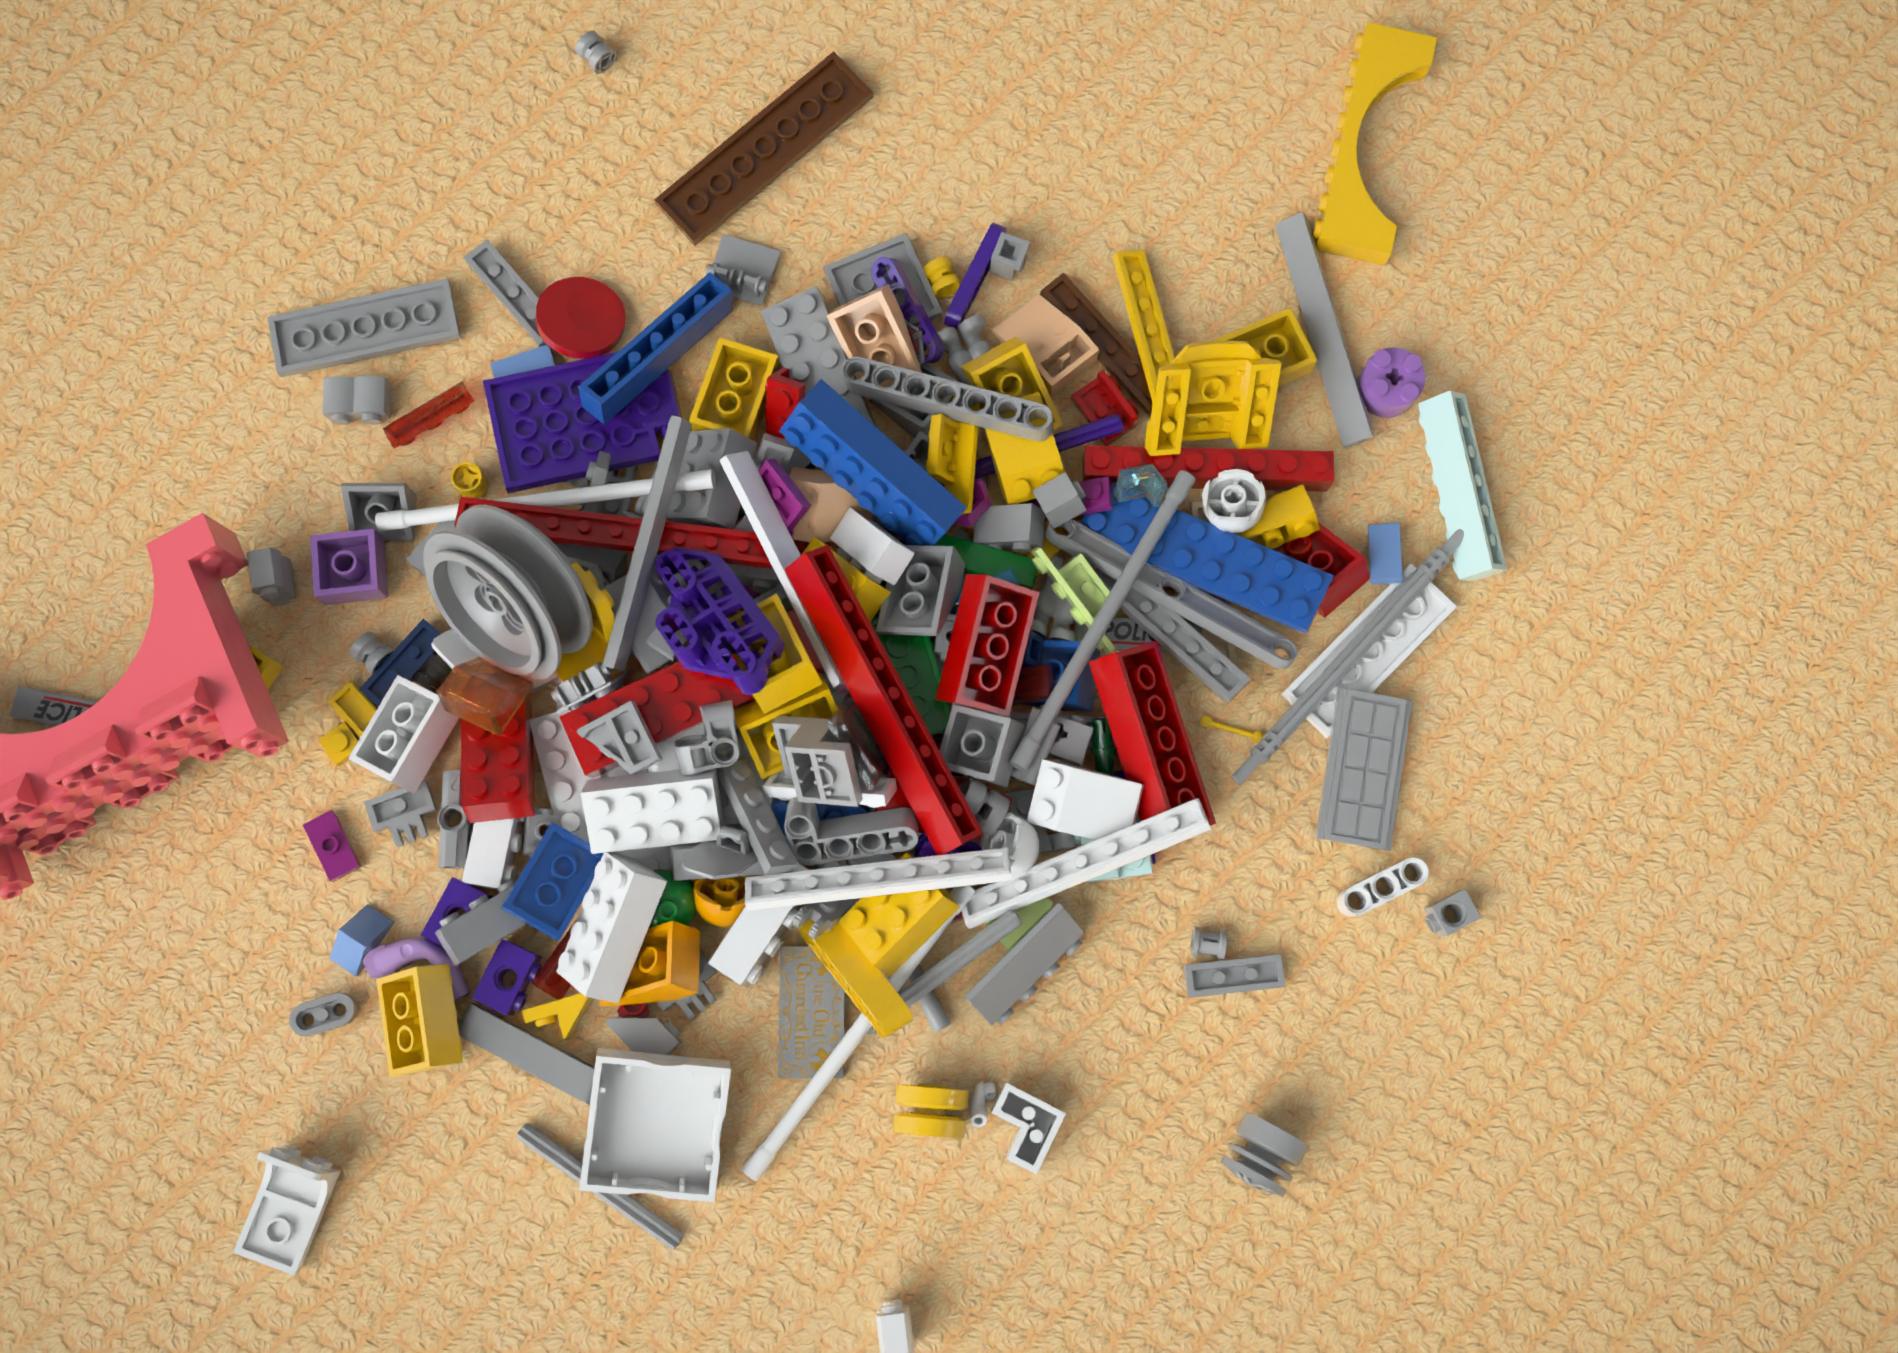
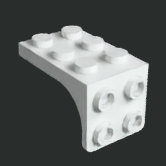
[233,1145,341,1276]

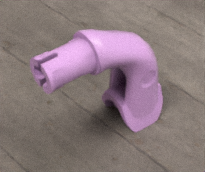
[363,937,470,1001]

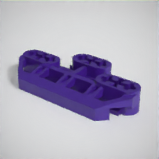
[654,547,785,695]

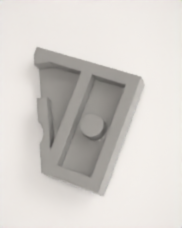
[577,701,663,775]

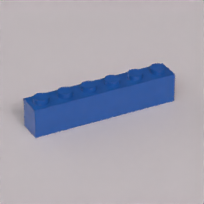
[578,272,733,425]

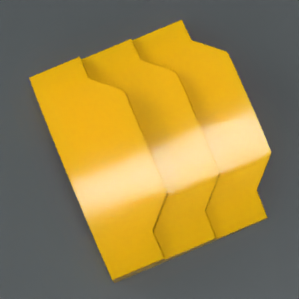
[1145,341,1282,456]

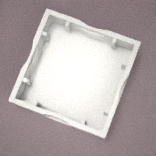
[579,1048,731,1202]

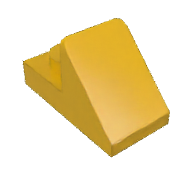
[522,993,593,1039]

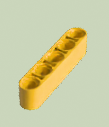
[798,919,913,1039]

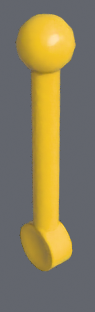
[1199,715,1263,743]

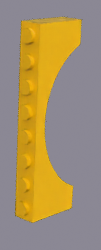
[1312,22,1437,266]

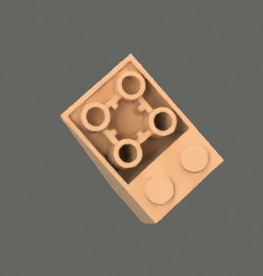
[992,294,1099,397]

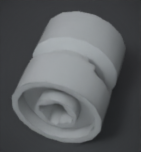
[959,777,1010,835]

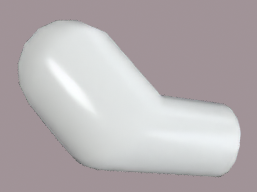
[969,1081,996,1128]

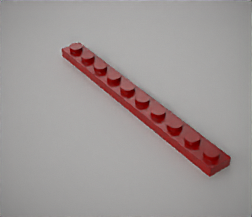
[454,497,773,569]

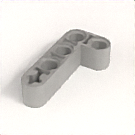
[784,797,919,865]

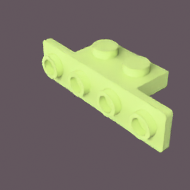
[1031,547,1116,653]

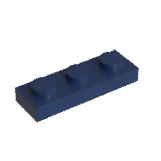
[359,619,441,706]

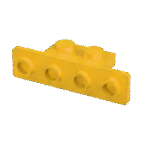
[926,397,980,515]

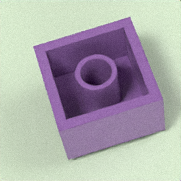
[310,528,388,605]

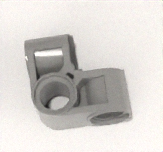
[674,700,739,775]

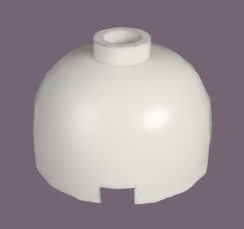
[1202,469,1266,533]
[979,812,1039,878]

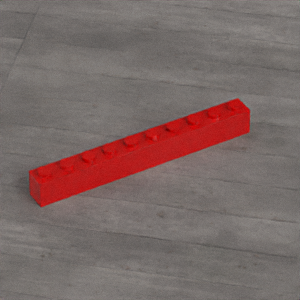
[784,545,983,855]

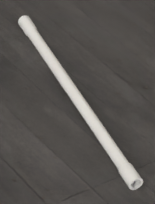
[375,469,716,532]
[742,885,976,1181]

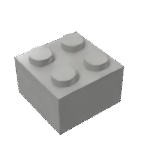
[940,704,1025,787]

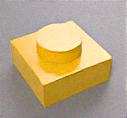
[318,721,359,767]

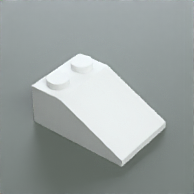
[1027,759,1144,840]

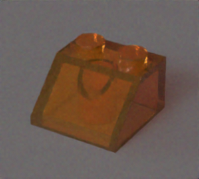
[436,657,534,736]

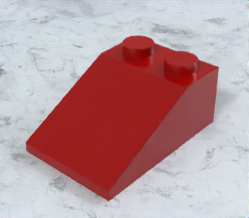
[1272,522,1370,618]

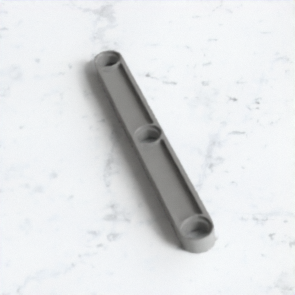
[1045,519,1298,669]

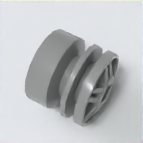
[1220,1112,1309,1197]

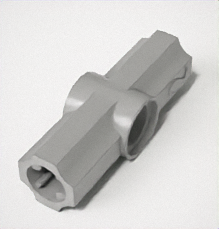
[437,770,473,869]

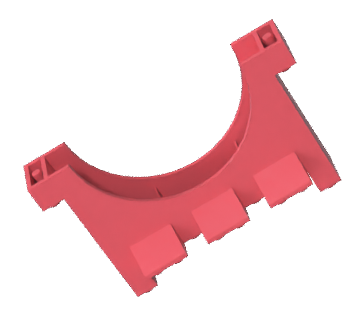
[0,513,289,899]

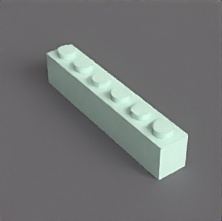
[1418,391,1507,581]

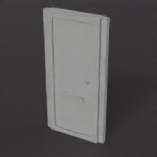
[1315,688,1412,851]

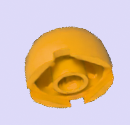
[693,875,754,927]

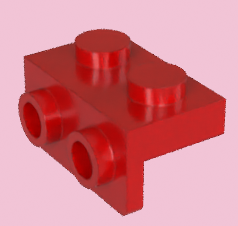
[764,367,806,440]
[1071,370,1139,446]

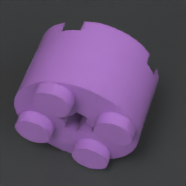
[1358,348,1426,418]

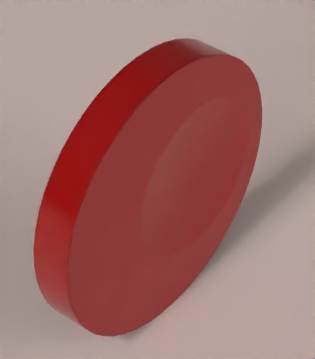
[535,277,626,359]

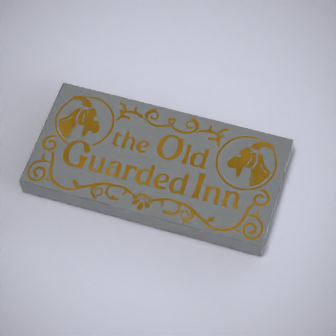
[778,946,845,1078]

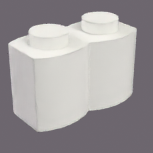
[875,1299,915,1353]

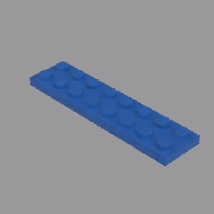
[1080,482,1334,634]

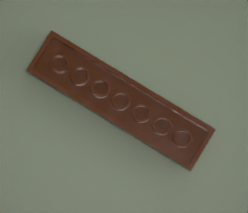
[654,51,873,246]

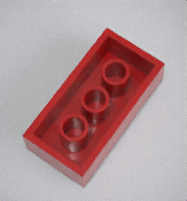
[936,574,1040,717]
[460,685,535,823]

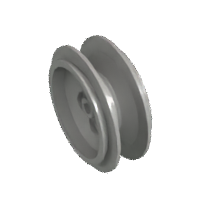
[423,504,593,680]

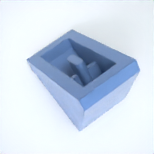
[329,904,395,976]

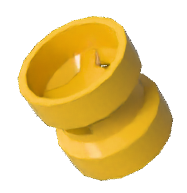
[923,256,961,299]
[451,462,489,499]

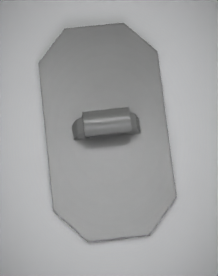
[682,823,758,880]

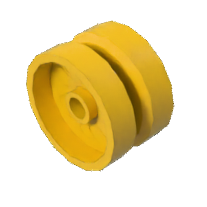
[893,1083,968,1138]

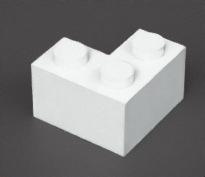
[991,1082,1066,1175]

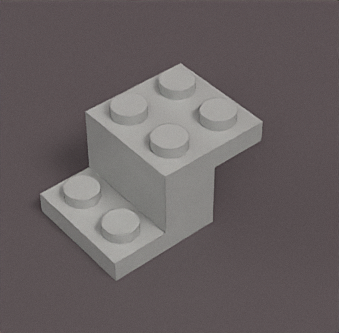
[772,716,863,807]

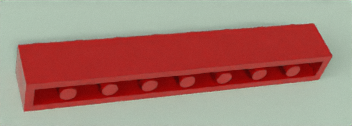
[1082,445,1334,492]

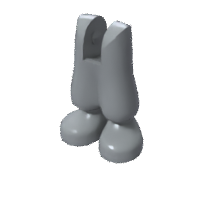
[937,314,991,409]
[1030,555,1077,641]

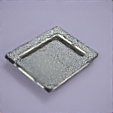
[826,692,888,790]

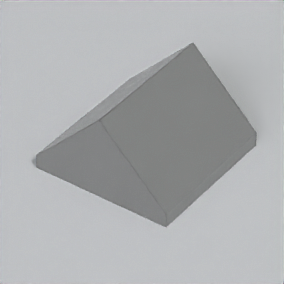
[341,483,417,541]

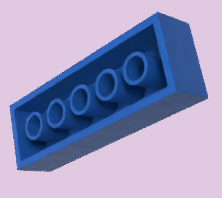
[779,379,967,546]

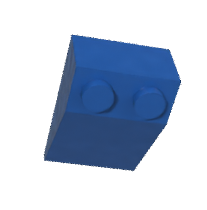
[1012,640,1101,712]

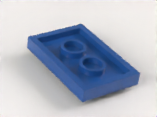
[501,822,604,941]

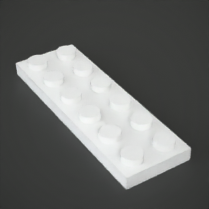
[1281,564,1457,739]

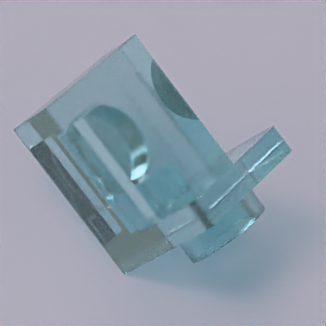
[1114,464,1167,507]

